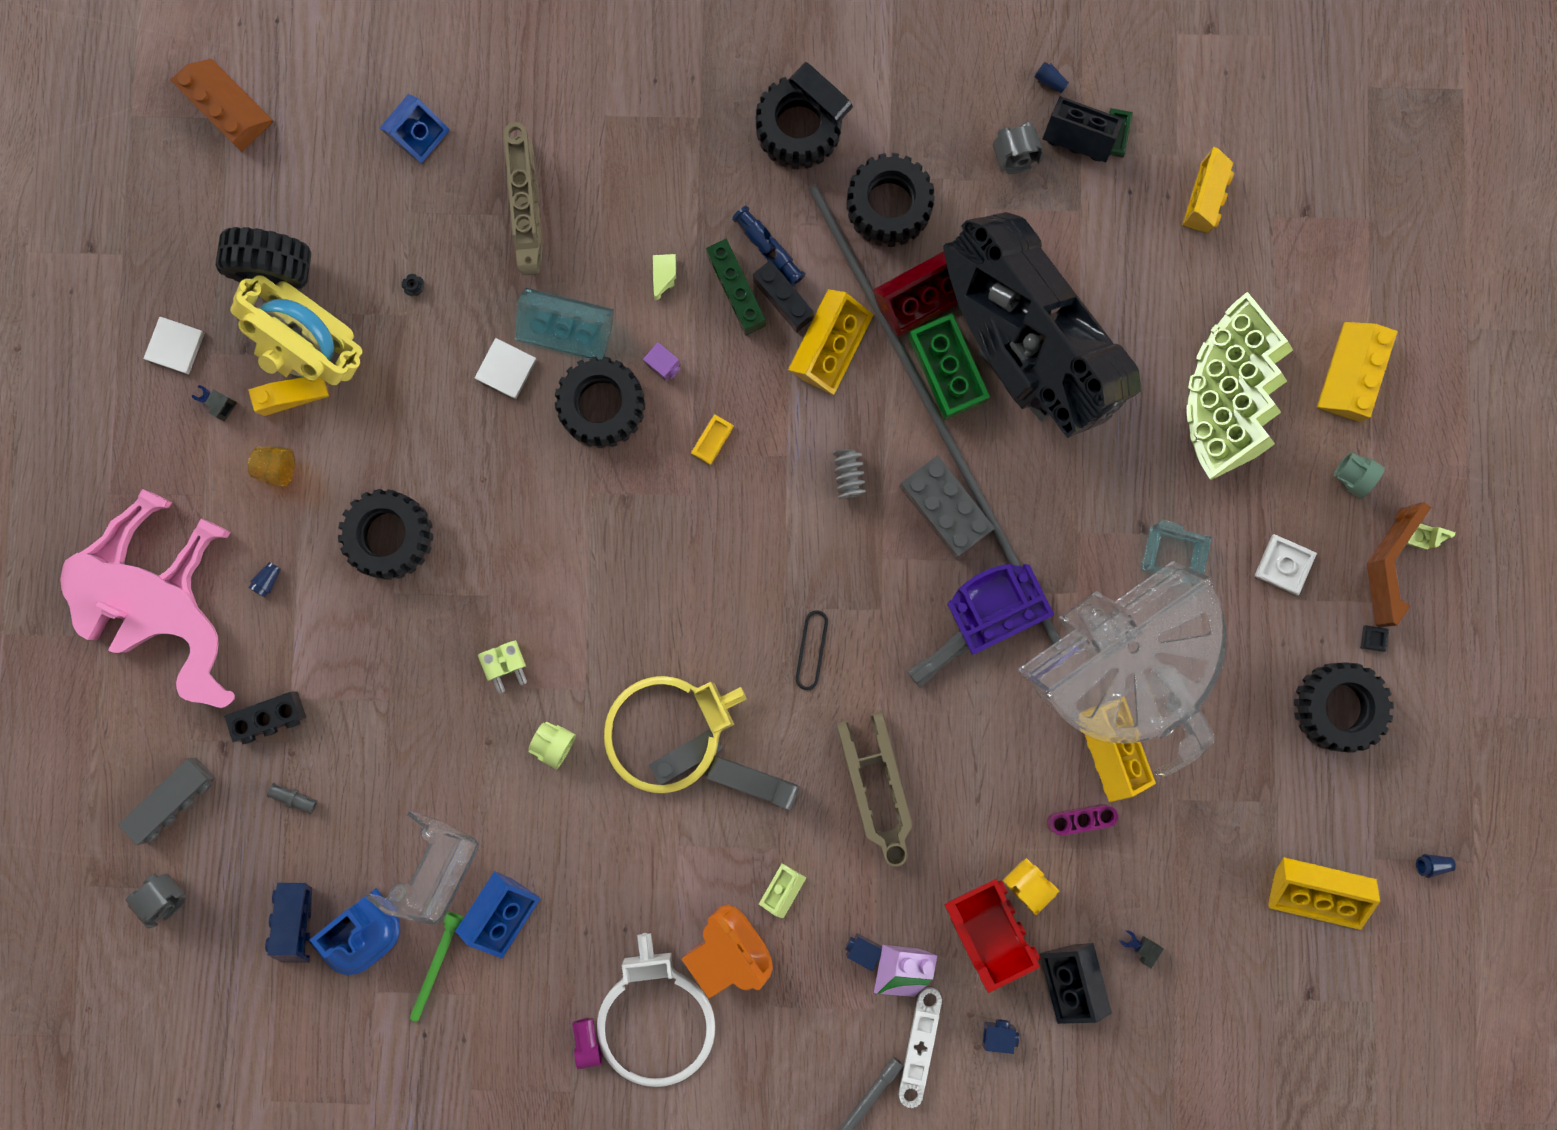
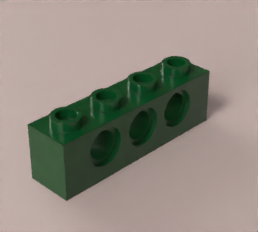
[706,238,766,336]

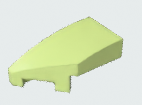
[653,254,676,300]
[1406,524,1456,550]

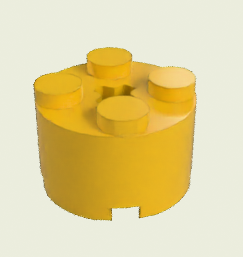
[1002,858,1059,915]

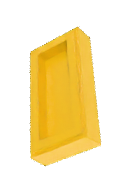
[691,414,734,465]

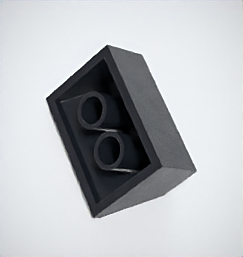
[1042,96,1123,163]
[1040,943,1112,1024]

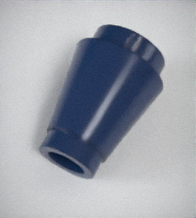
[1034,62,1069,93]
[248,562,281,598]
[1416,854,1456,878]

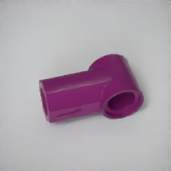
[572,1018,602,1070]

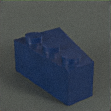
[265,883,312,963]

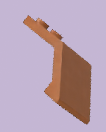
[1366,502,1432,627]

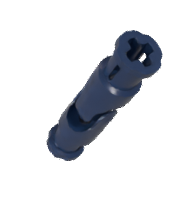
[732,206,806,286]

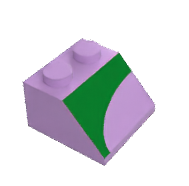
[874,945,937,997]

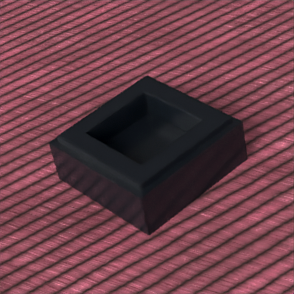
[1360,625,1389,652]

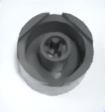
[993,122,1045,174]
[126,874,187,929]

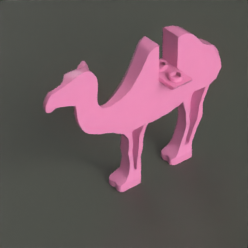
[60,489,235,708]

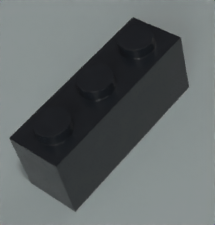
[753,260,814,333]

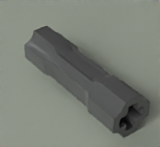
[907,631,969,688]

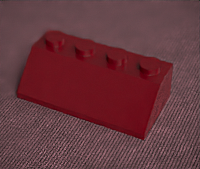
[872,251,958,337]

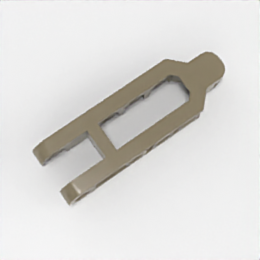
[504,122,543,276]
[836,711,913,867]

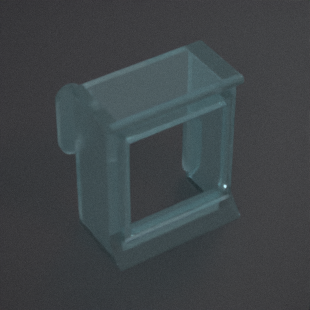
[1141,520,1212,586]

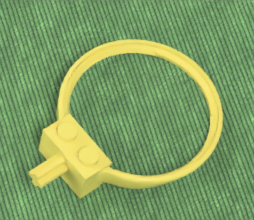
[604,676,747,793]

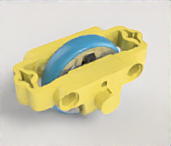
[230,275,362,385]

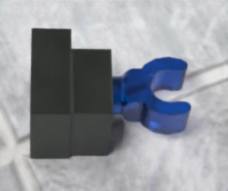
[192,385,237,422]
[1119,930,1164,969]

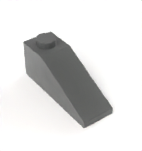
[649,729,723,785]

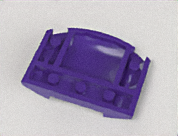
[947,564,1054,655]

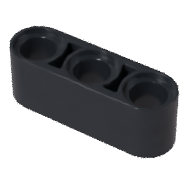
[788,62,853,125]

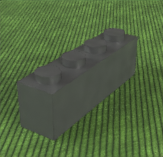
[118,758,215,845]

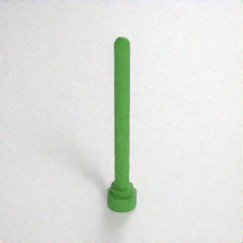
[410,912,464,1022]

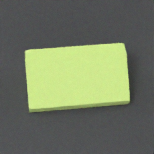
[759,863,806,918]

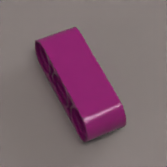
[1047,804,1118,835]

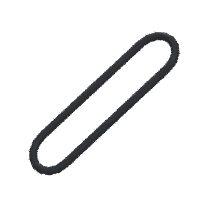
[796,610,828,690]

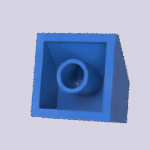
[380,94,450,164]

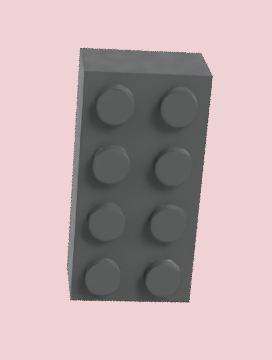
[899,455,995,559]

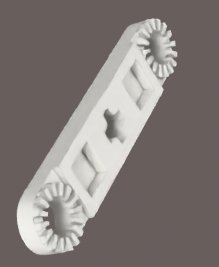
[899,987,942,1108]

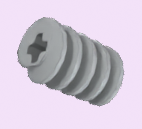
[833,449,866,499]

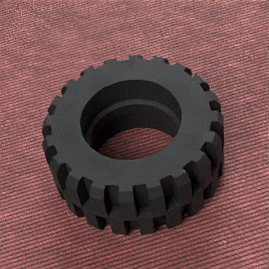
[755,76,842,169]
[846,153,935,247]
[215,227,312,290]
[555,356,645,448]
[338,489,433,580]
[1293,662,1394,753]

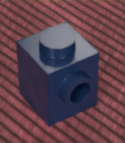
[982,1019,1019,1054]

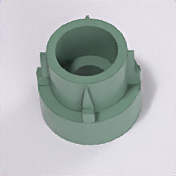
[1333,452,1385,499]

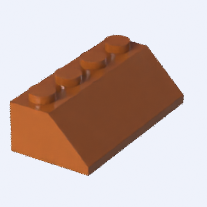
[170,58,274,152]

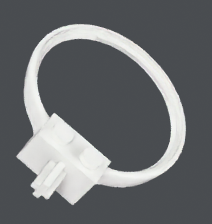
[597,933,715,1087]

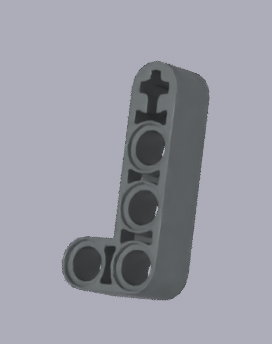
[706,756,800,810]

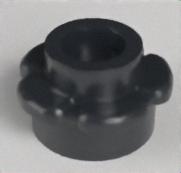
[401,274,424,296]

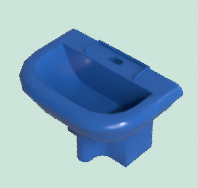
[310,888,400,975]

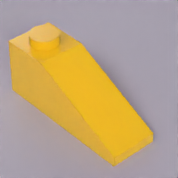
[248,377,329,416]

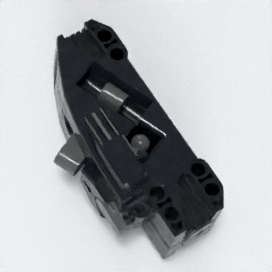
[943,212,1142,438]

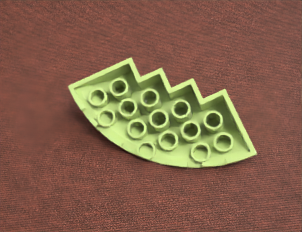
[1187,292,1293,480]

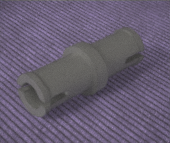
[267,783,317,814]

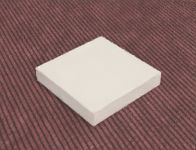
[143,317,205,375]
[475,338,537,399]
[1254,534,1317,596]

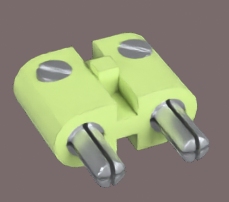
[478,640,527,694]

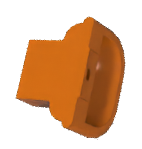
[682,904,773,999]

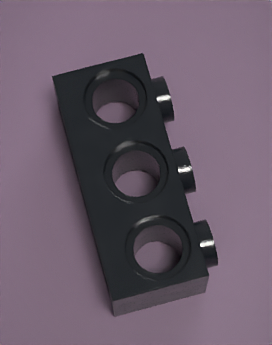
[224,692,307,745]

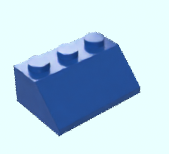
[455,871,541,958]

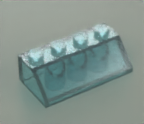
[515,288,614,359]

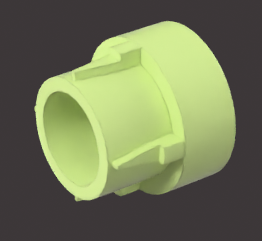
[528,722,576,770]

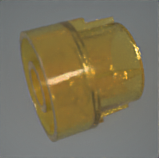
[248,446,295,487]

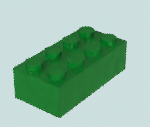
[908,314,990,420]

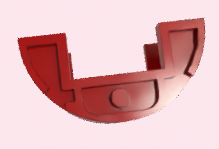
[944,879,1041,993]

